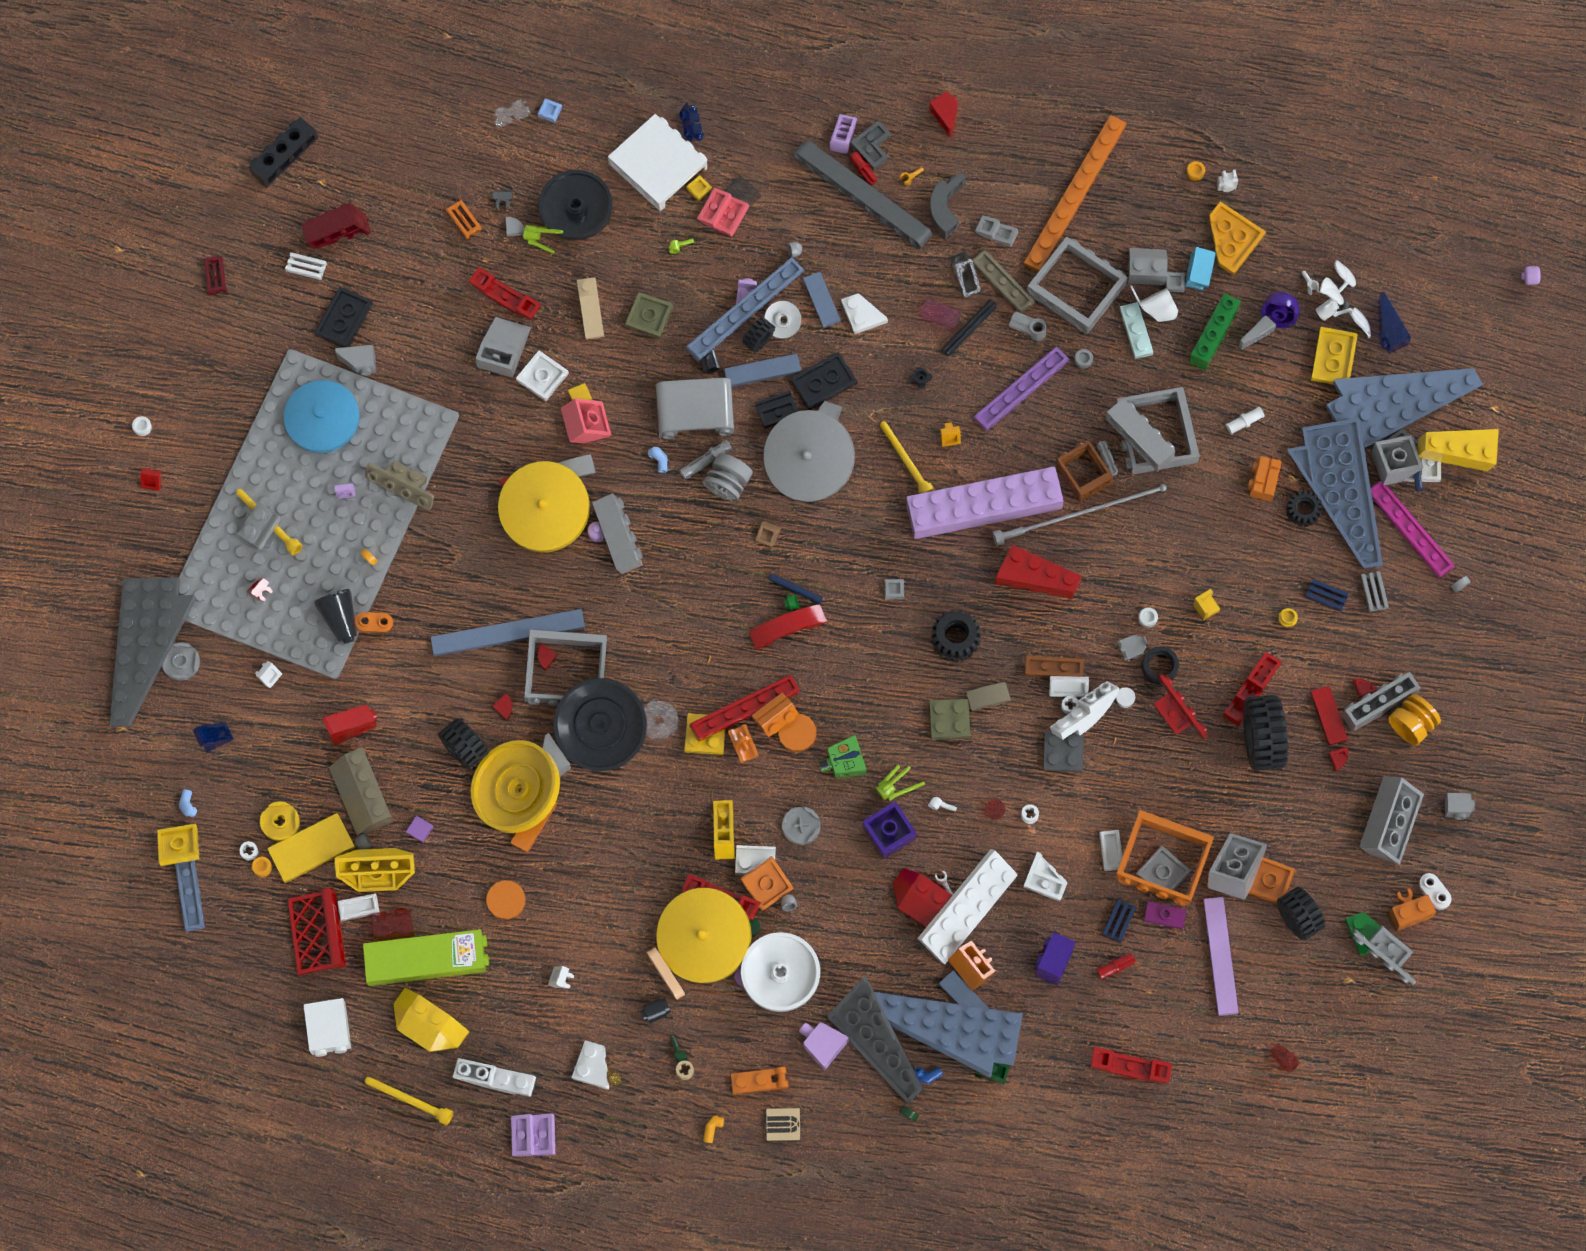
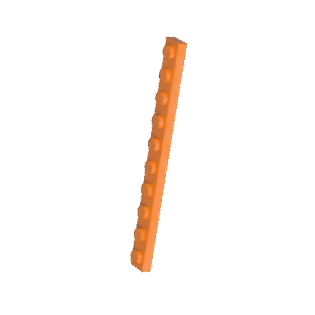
[1024,115,1127,272]

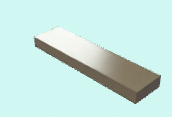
[971,250,1035,314]

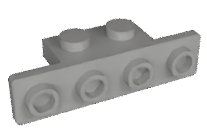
[1352,926,1416,984]

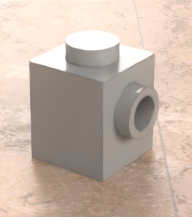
[1445,793,1475,820]

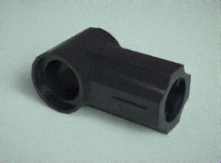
[700,349,720,374]

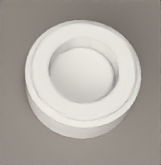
[132,416,152,436]
[1138,608,1158,628]
[1116,688,1135,708]

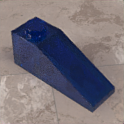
[1378,291,1411,354]

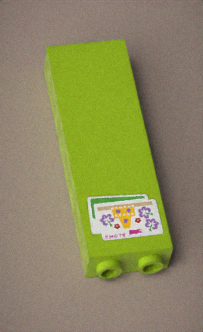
[363,929,489,986]

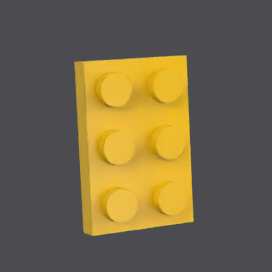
[1311,327,1358,385]

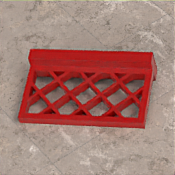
[288,888,347,976]

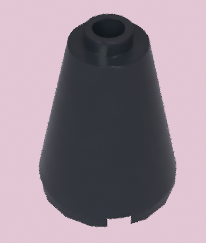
[314,589,357,644]

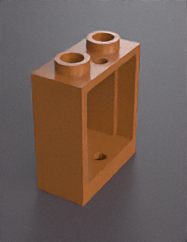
[1056,441,1113,502]

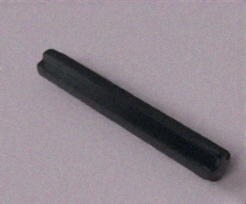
[942,300,997,356]

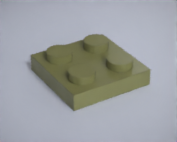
[625,292,674,339]
[930,699,970,740]

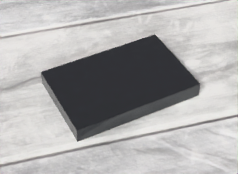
[314,287,373,348]
[790,352,858,410]

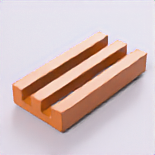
[446,200,482,239]

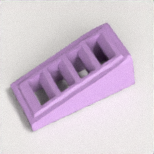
[830,114,857,154]

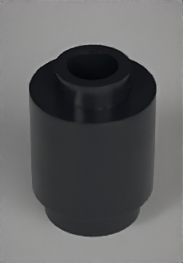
[640,998,671,1024]

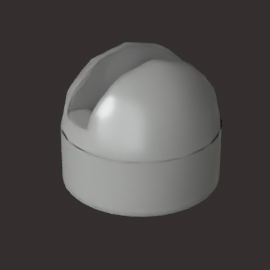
[787,242,802,257]
[781,894,798,911]

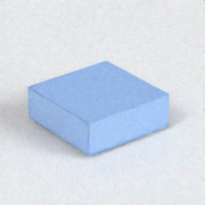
[538,99,562,123]

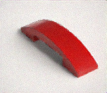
[469,267,542,320]
[749,605,827,650]
[681,874,761,921]
[1091,1047,1172,1083]

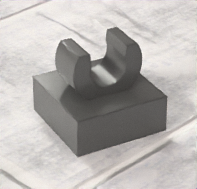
[493,190,513,208]

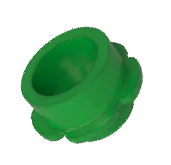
[784,594,799,612]

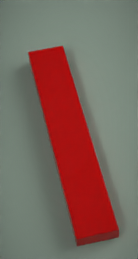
[689,675,800,742]

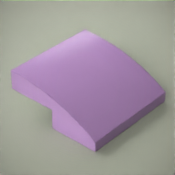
[511,1113,555,1156]

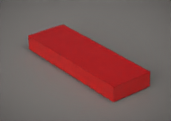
[1310,686,1348,746]

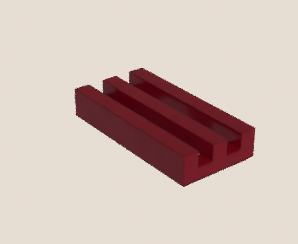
[204,256,227,295]

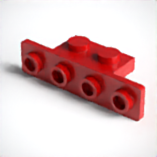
[1153,674,1208,739]

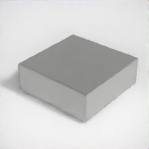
[1165,272,1185,292]
[885,579,904,600]

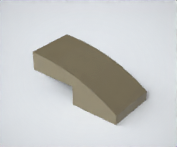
[966,682,1011,712]

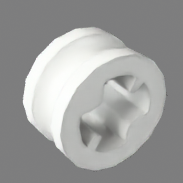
[1061,696,1079,715]
[1021,805,1039,824]
[239,841,258,861]

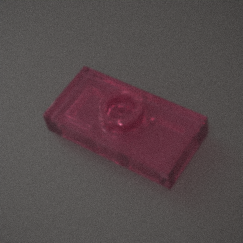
[919,298,961,330]

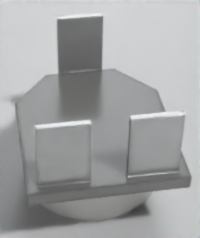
[1117,635,1147,661]

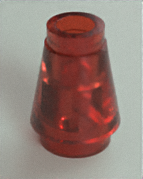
[1270,1043,1300,1073]

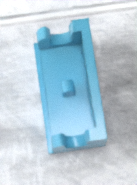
[1185,247,1216,290]

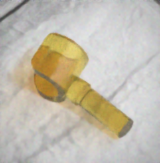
[607,1067,622,1086]

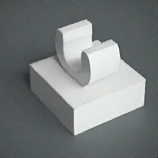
[255,661,282,688]
[548,966,574,988]

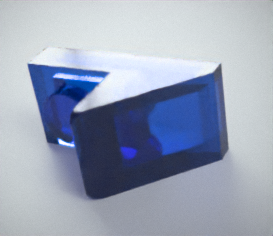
[193,722,233,752]

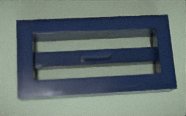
[1305,579,1349,612]
[1103,899,1136,943]

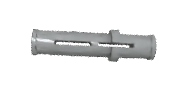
[679,439,733,480]

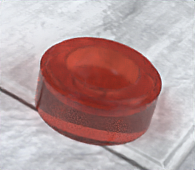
[985,799,1005,820]

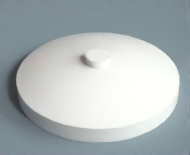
[741,932,820,1012]

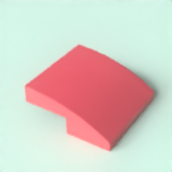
[697,188,749,237]

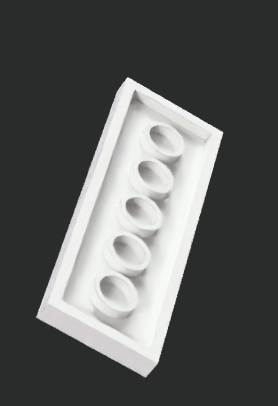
[918,849,1017,964]

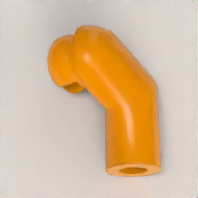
[703,1115,724,1143]

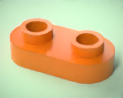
[355,612,393,633]

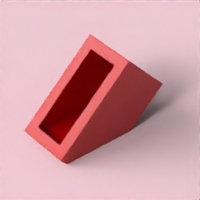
[929,91,959,138]

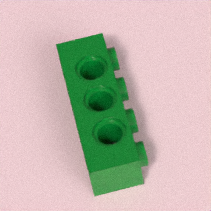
[1189,293,1241,371]

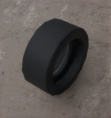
[1142,646,1179,685]

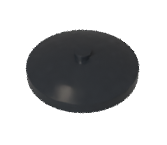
[539,170,613,241]

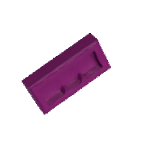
[1144,901,1187,930]

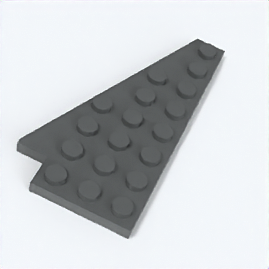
[110,577,196,727]

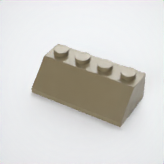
[329,747,394,837]

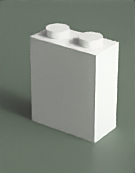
[304,998,351,1057]

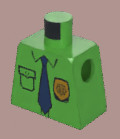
[818,735,866,778]

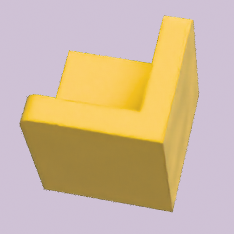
[1193,589,1220,621]

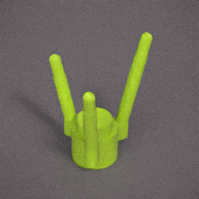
[523,225,563,254]
[875,765,925,801]

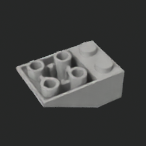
[476,317,531,378]

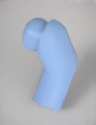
[648,447,667,473]
[179,789,197,817]

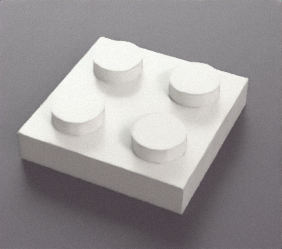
[516,351,569,401]

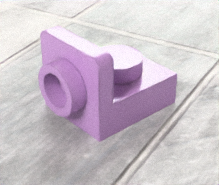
[736,278,757,304]

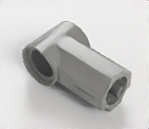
[1009,311,1047,341]

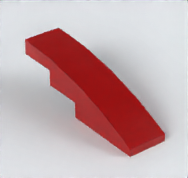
[1223,652,1282,727]

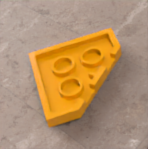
[1209,201,1266,276]

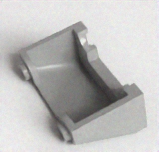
[656,378,734,439]

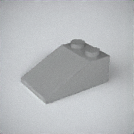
[1208,833,1267,900]

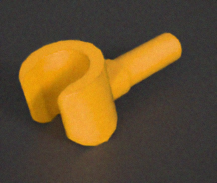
[900,167,924,186]

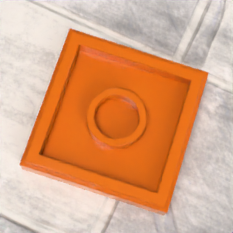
[739,856,794,911]
[1248,857,1295,904]

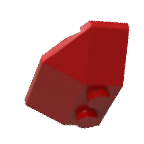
[893,868,953,928]

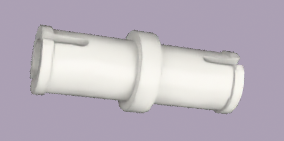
[1226,407,1265,435]

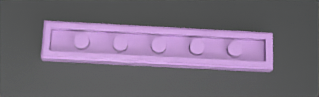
[1203,897,1239,1016]

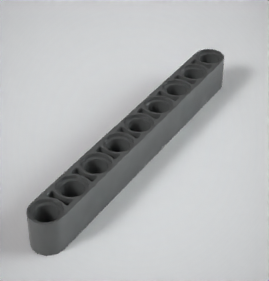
[793,140,933,249]

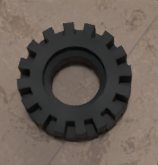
[742,317,776,353]
[1286,490,1322,527]

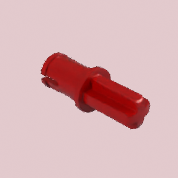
[849,152,878,185]
[1096,953,1136,980]

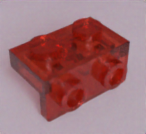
[371,908,415,942]

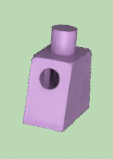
[799,1022,849,1070]

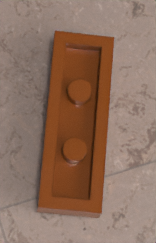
[1025,655,1084,678]

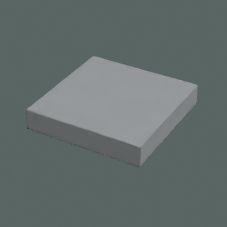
[1136,845,1191,900]

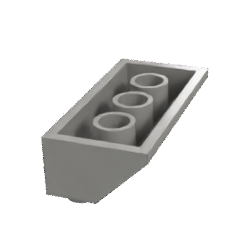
[1359,776,1424,865]

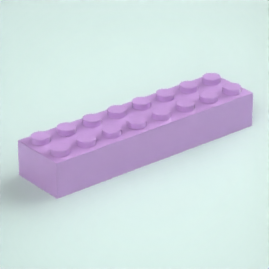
[906,467,1064,539]

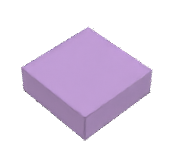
[334,483,356,499]

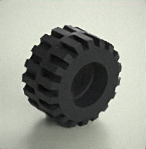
[932,609,981,662]
[438,718,488,769]
[1277,886,1325,941]

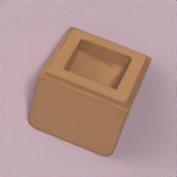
[755,521,781,547]

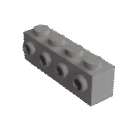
[1105,398,1175,472]
[592,493,643,574]
[1342,672,1421,733]

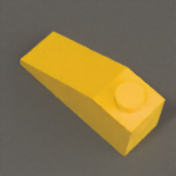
[713,800,735,860]

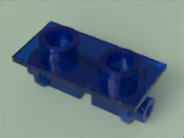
[679,102,704,142]

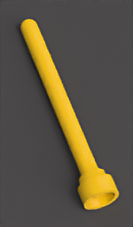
[880,421,935,494]
[236,489,303,556]
[365,1077,454,1126]

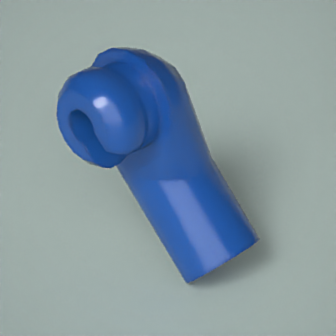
[914,1067,943,1084]

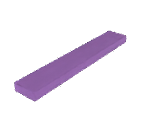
[974,346,1069,432]

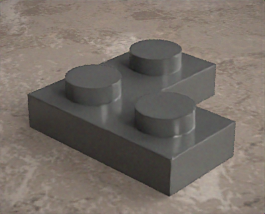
[851,121,891,170]

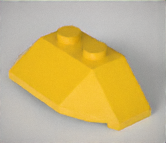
[335,848,415,892]
[393,988,469,1052]

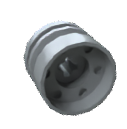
[703,453,753,502]

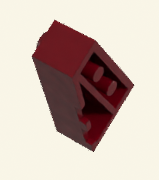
[302,203,371,249]

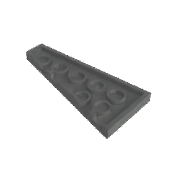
[827,976,923,1104]

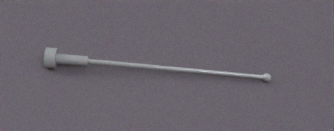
[992,484,1167,546]

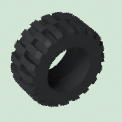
[1243,695,1288,771]

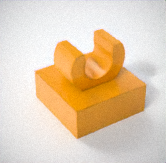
[940,422,961,447]

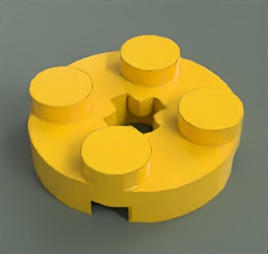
[260,802,300,841]

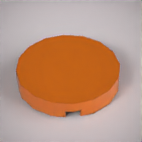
[778,714,816,752]
[486,880,526,920]

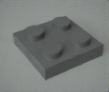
[1043,732,1084,773]

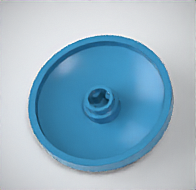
[284,380,360,453]

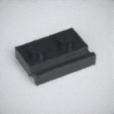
[755,391,798,429]

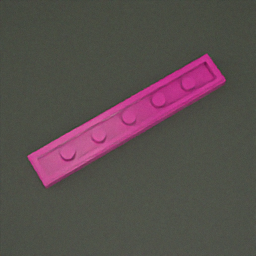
[1371,481,1455,579]

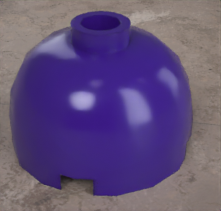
[1261,292,1300,329]

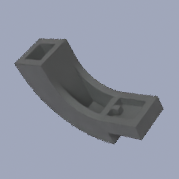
[930,173,966,239]

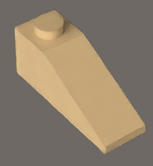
[577,277,604,340]

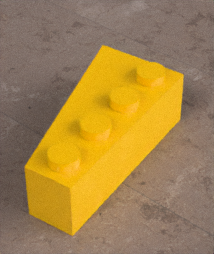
[1417,429,1499,471]

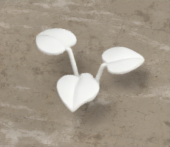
[1316,260,1371,339]

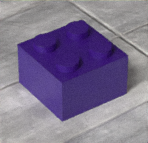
[862,801,917,859]
[1034,932,1075,986]

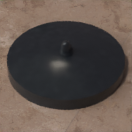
[554,678,647,771]

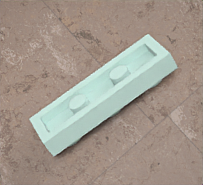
[1120,302,1153,359]

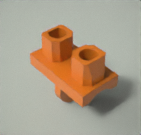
[728,724,759,763]

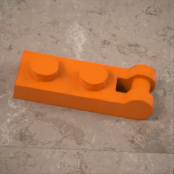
[731,1067,789,1095]

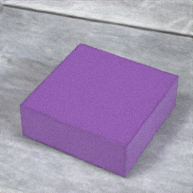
[406,816,433,843]

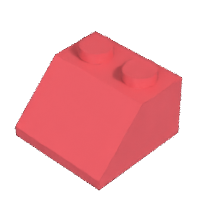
[561,398,611,444]

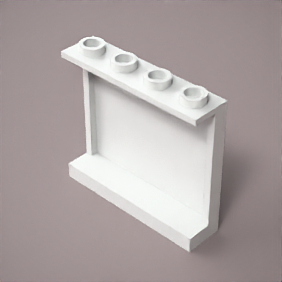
[608,114,707,211]

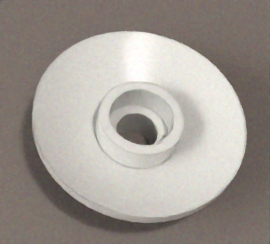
[765,301,801,338]

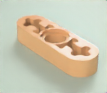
[646,947,685,1000]

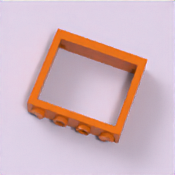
[1115,810,1214,906]

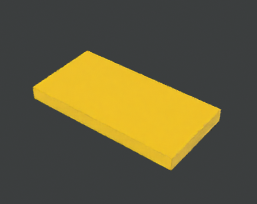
[267,813,355,883]

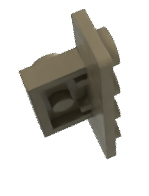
[364,460,434,511]

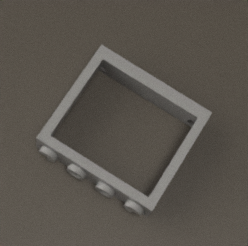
[1027,237,1128,334]
[1116,387,1200,475]
[525,630,607,706]

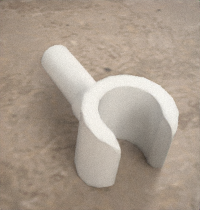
[1301,271,1319,295]
[928,797,957,812]
[935,871,953,895]

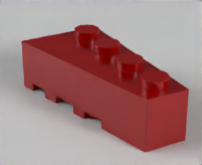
[995,545,1082,599]

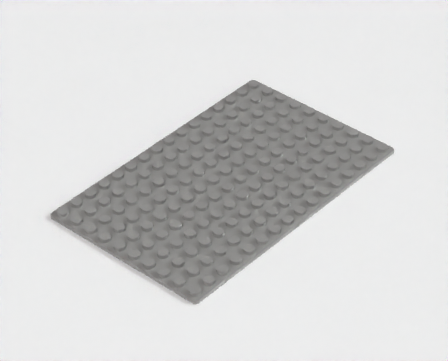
[179,349,459,679]

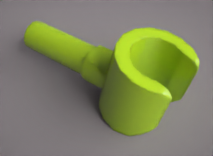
[669,238,694,254]

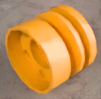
[1388,694,1441,746]

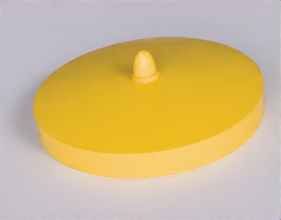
[498,461,590,552]
[471,740,560,833]
[656,888,752,983]

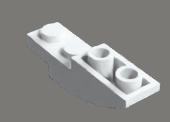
[1050,681,1120,739]
[453,1058,536,1097]

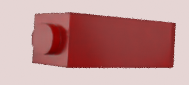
[322,704,378,746]

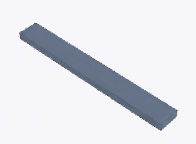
[686,257,804,362]
[431,609,585,657]

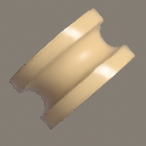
[676,1060,694,1080]

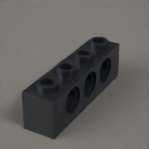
[249,117,318,187]

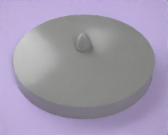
[764,410,855,502]

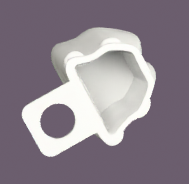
[1130,285,1178,322]

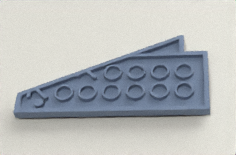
[1325,368,1483,449]
[1288,418,1383,569]
[874,992,1023,1077]

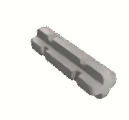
[1096,441,1118,476]

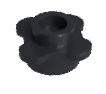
[910,367,932,389]

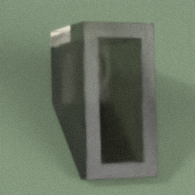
[948,251,981,298]

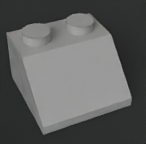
[1128,248,1168,285]
[1371,435,1423,486]

